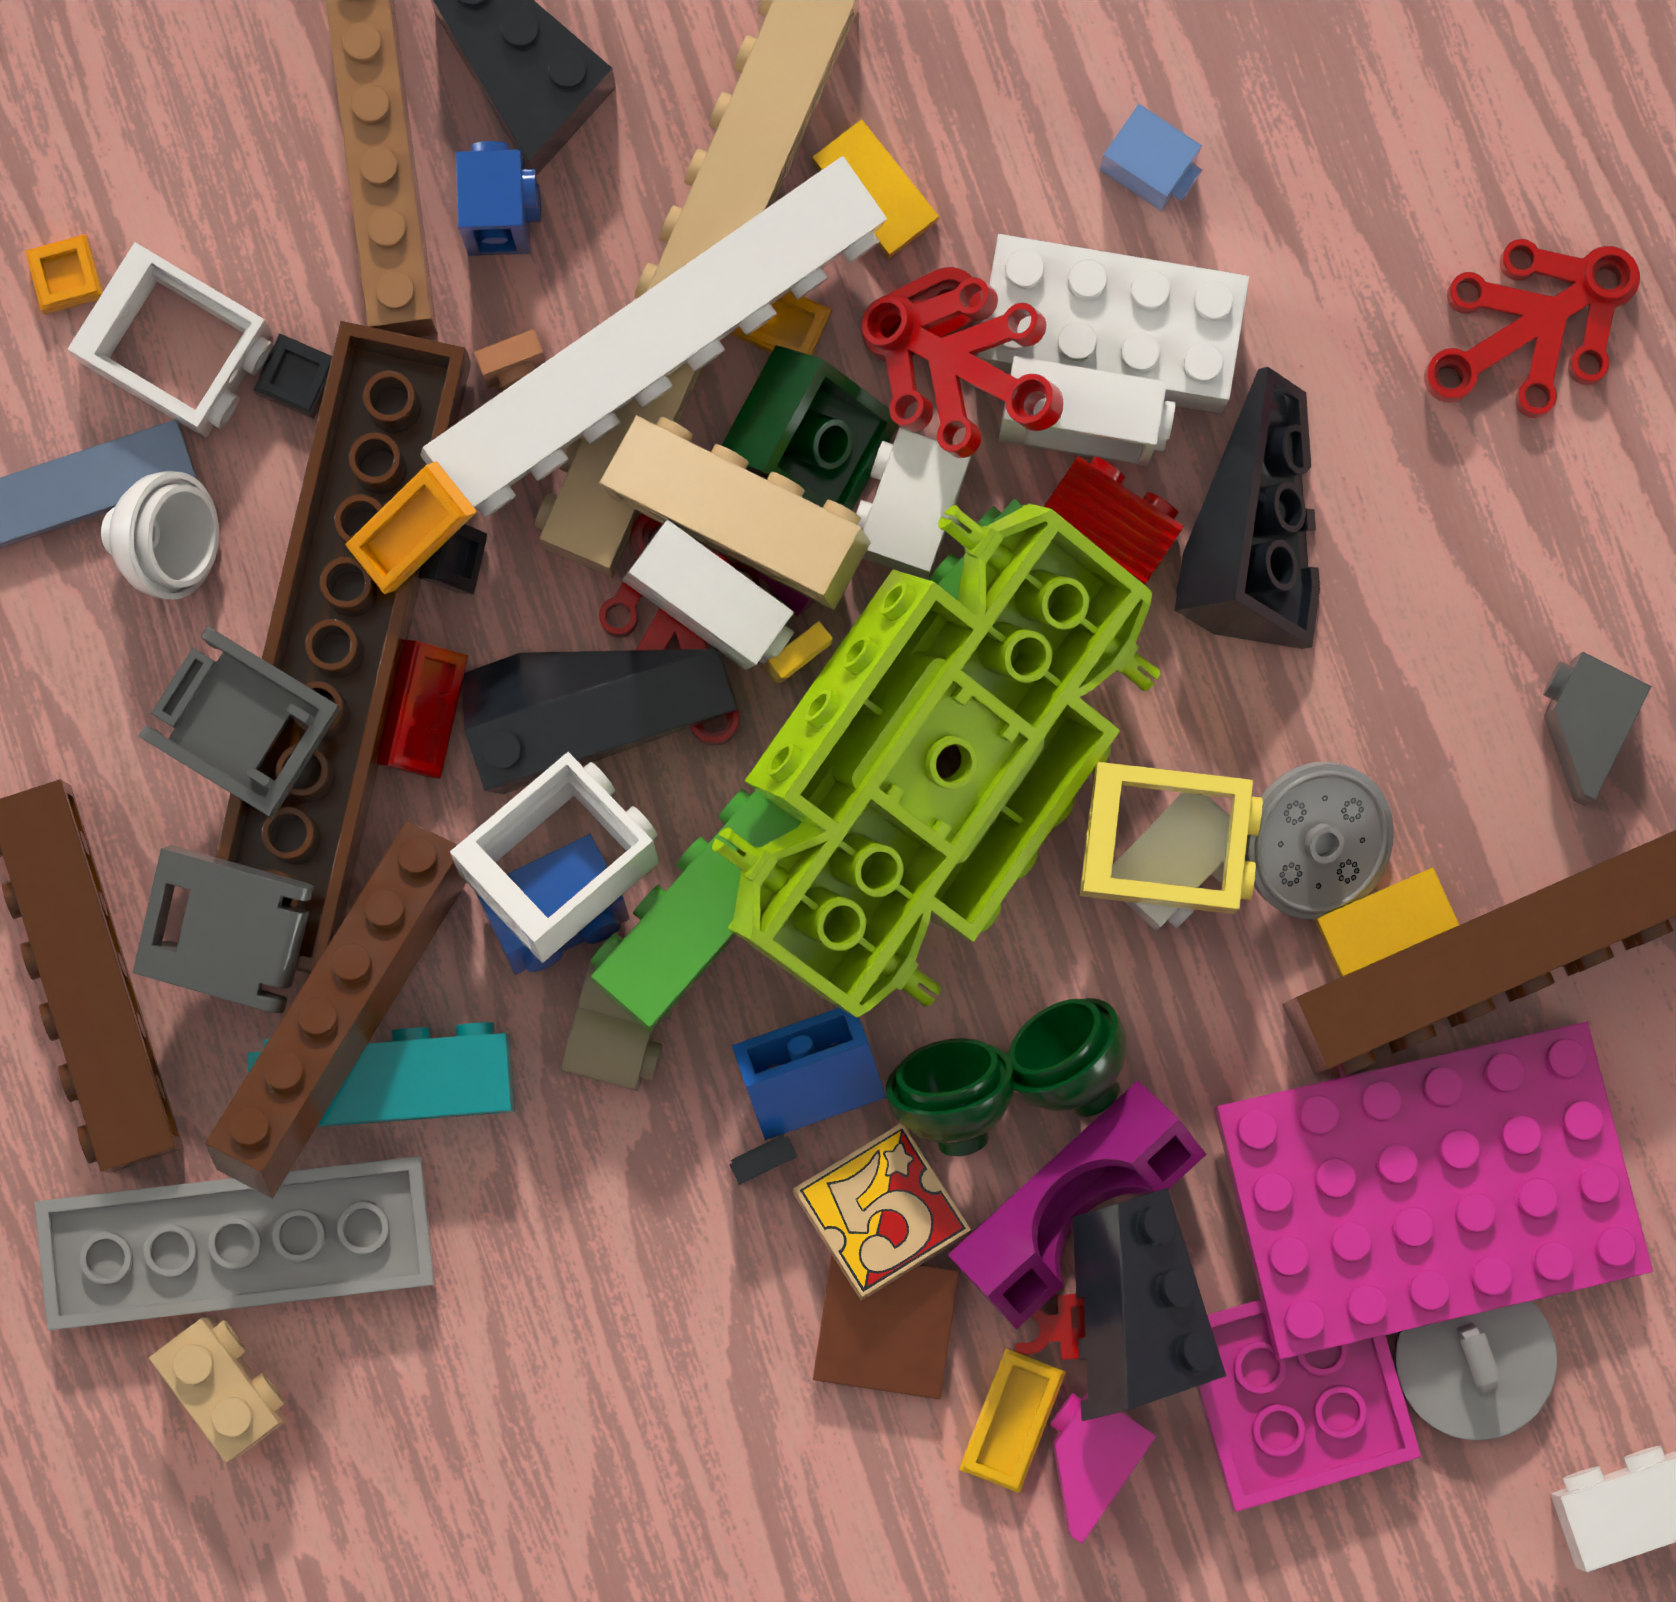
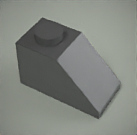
[1543,652,1652,806]

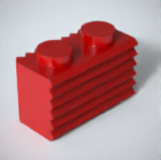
[1044,456,1184,586]

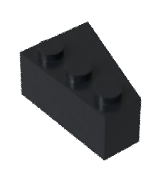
[431,0,616,176]
[1073,1188,1226,1421]

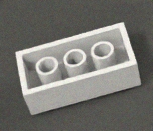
[977,234,1249,414]

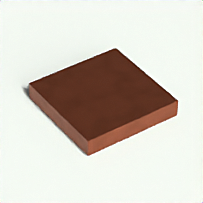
[812,1255,959,1399]

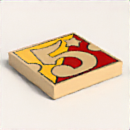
[793,1123,971,1301]

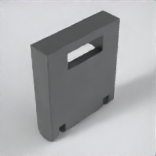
[138,626,341,819]
[133,845,314,1013]

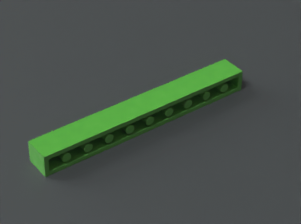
[590,499,1023,1033]

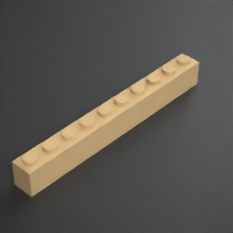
[534,0,859,577]

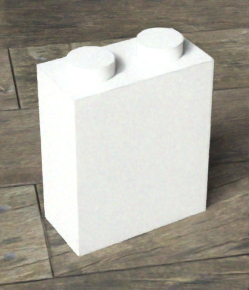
[622,520,794,670]

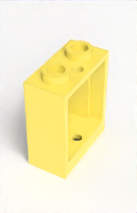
[1080,762,1263,914]

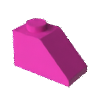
[1050,1390,1157,1544]

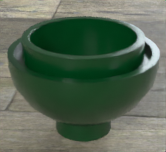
[1007,998,1126,1117]
[886,1038,1014,1156]

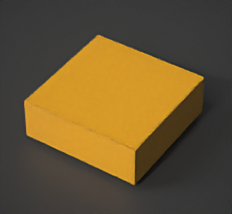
[25,234,104,315]

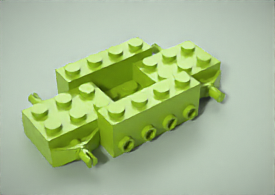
[712,503,1160,1018]

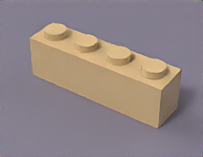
[599,415,871,610]

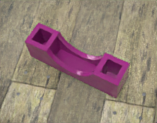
[948,1081,1207,1330]

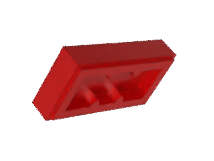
[376,639,468,779]

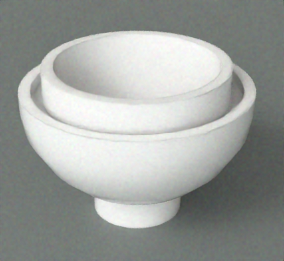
[101,471,219,600]

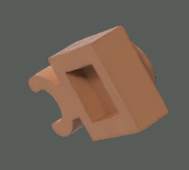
[474,329,546,393]

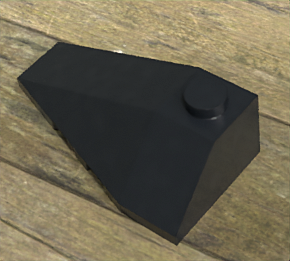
[1174,367,1320,649]
[462,649,739,794]

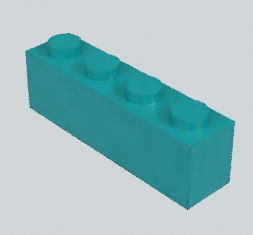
[247,1022,515,1128]

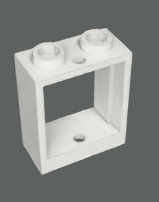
[68,242,273,438]
[998,356,1176,467]
[450,752,659,963]

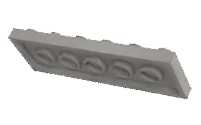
[34,1156,436,1331]

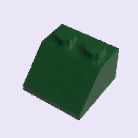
[721,345,898,511]

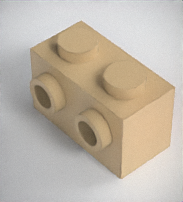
[149,1317,288,1463]

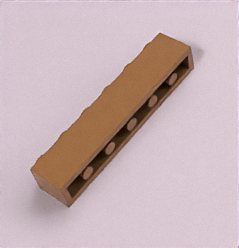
[325,0,438,337]

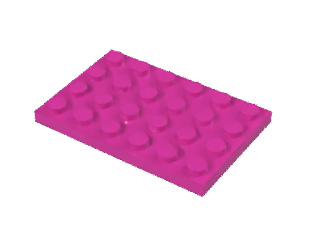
[1214,1021,1653,1361]

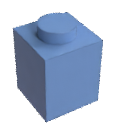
[1100,104,1203,211]

